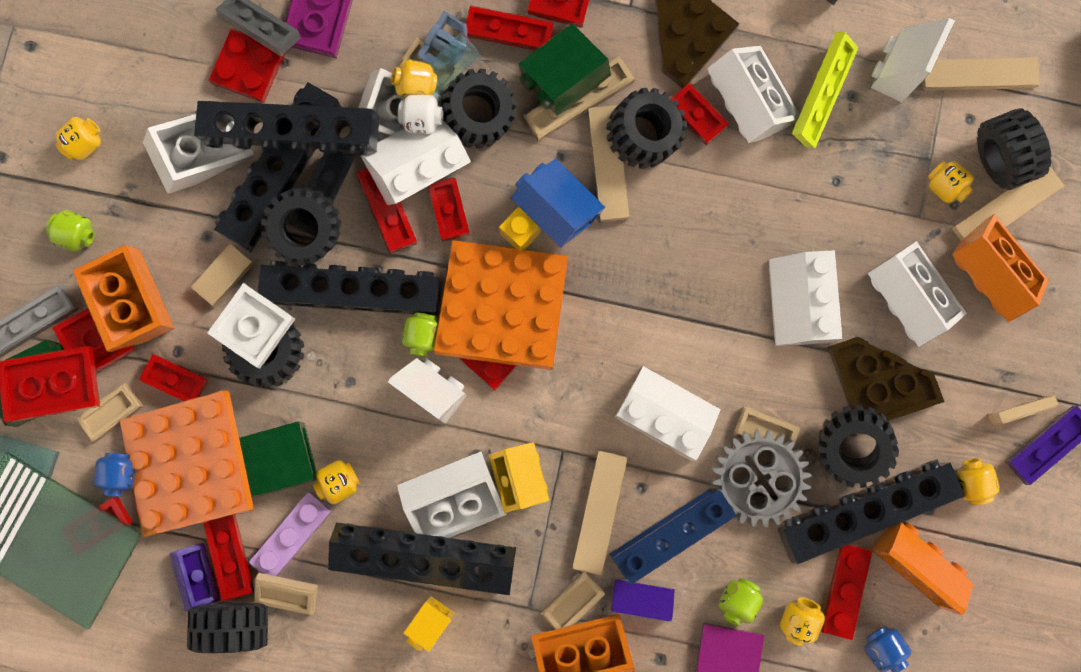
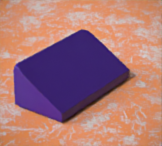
[169,542,220,611]
[610,579,675,622]

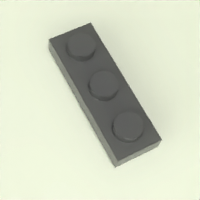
[216,0,300,56]

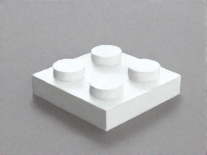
[207,283,295,369]

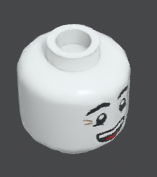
[398,95,444,134]

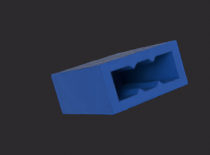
[511,159,605,248]

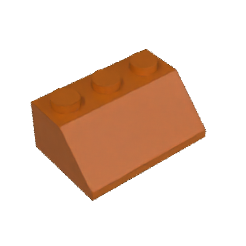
[952,214,1049,322]
[72,244,175,352]
[870,522,974,615]
[531,614,635,672]

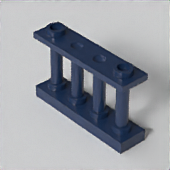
[609,489,737,585]

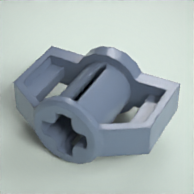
[417,11,468,71]

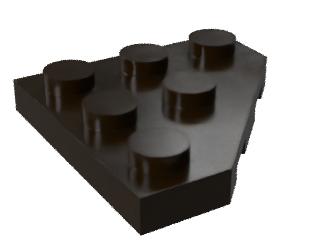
[655,0,740,89]
[827,337,945,421]

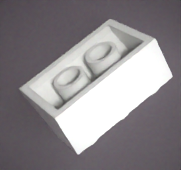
[707,46,800,143]
[361,121,471,205]
[868,241,967,347]
[768,250,842,346]
[614,366,721,461]
[397,452,507,538]

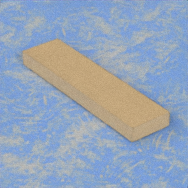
[523,56,635,142]
[922,57,1040,91]
[588,105,629,222]
[952,167,1065,241]
[572,450,628,576]

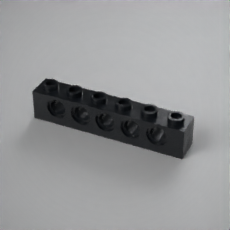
[214,82,341,253]
[194,101,380,156]
[258,261,441,316]
[777,459,965,564]
[328,522,516,595]

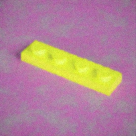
[792,32,859,148]

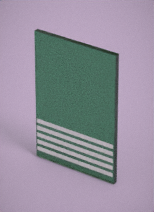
[0,452,142,630]

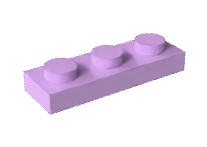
[249,492,333,577]

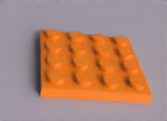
[434,240,568,370]
[119,390,254,537]

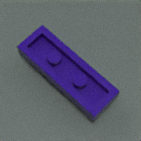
[1006,405,1081,485]

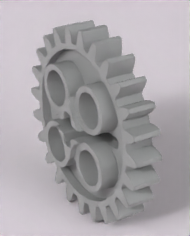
[712,429,812,527]

